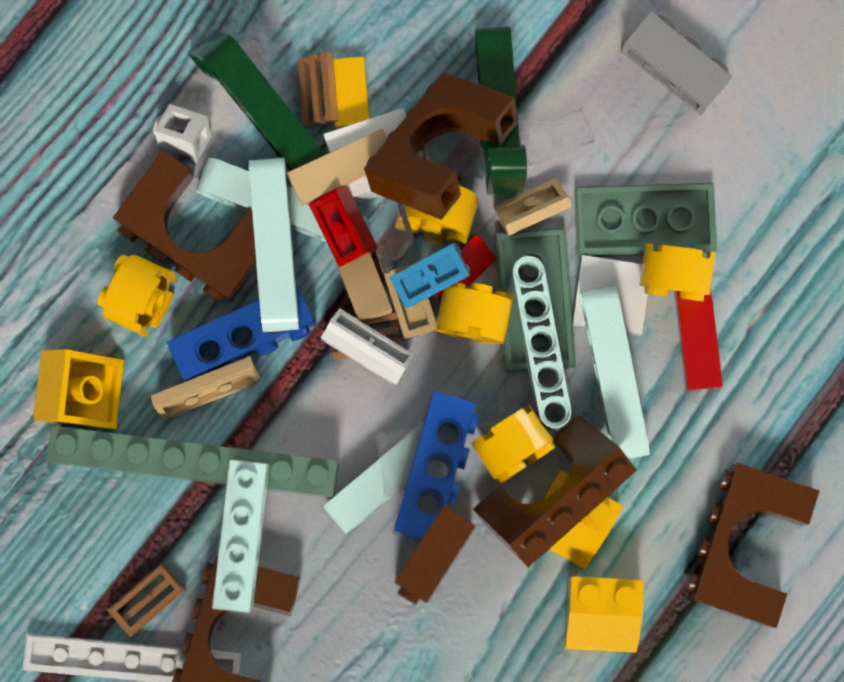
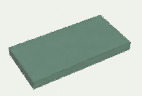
[574,183,717,258]
[495,228,576,373]

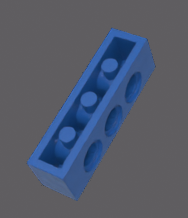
[166,283,316,382]
[392,391,479,542]

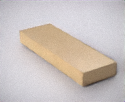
[287,128,387,207]
[150,356,261,420]

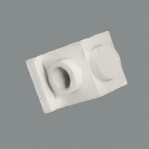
[153,104,211,163]

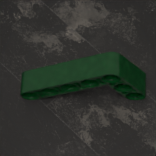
[475,26,527,195]
[188,30,325,171]

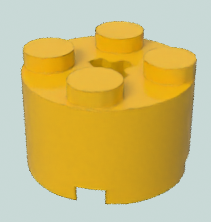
[398,185,478,246]
[639,243,716,301]
[97,255,176,337]
[436,282,514,345]
[471,404,556,484]

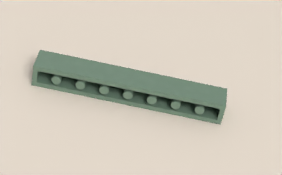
[46,426,339,498]

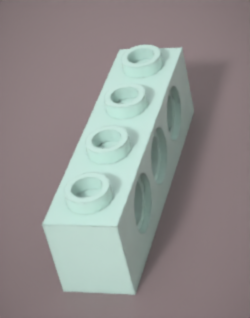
[212,460,270,613]

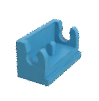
[389,243,470,309]

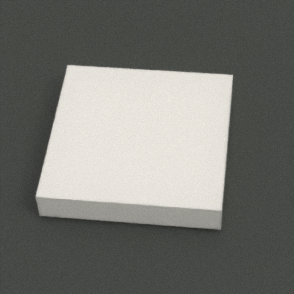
[572,255,648,336]

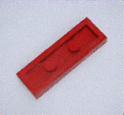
[674,290,723,392]

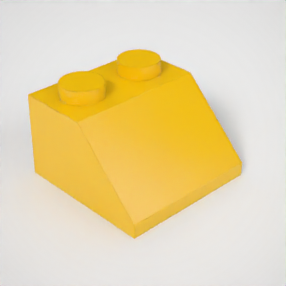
[33,349,124,430]
[542,470,624,570]
[565,576,644,652]

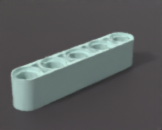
[195,158,367,243]
[249,158,299,333]
[511,256,571,431]
[580,285,650,459]
[323,396,479,535]

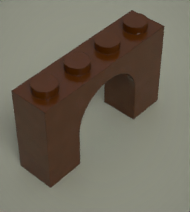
[364,72,519,220]
[113,150,257,303]
[473,415,637,568]
[686,463,820,628]
[394,505,476,605]
[172,555,301,682]

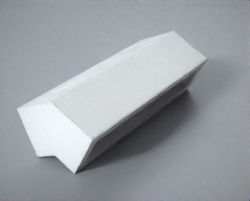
[320,308,415,386]

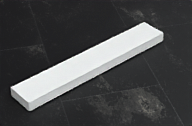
[22,634,242,682]

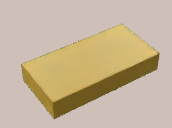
[333,57,369,130]

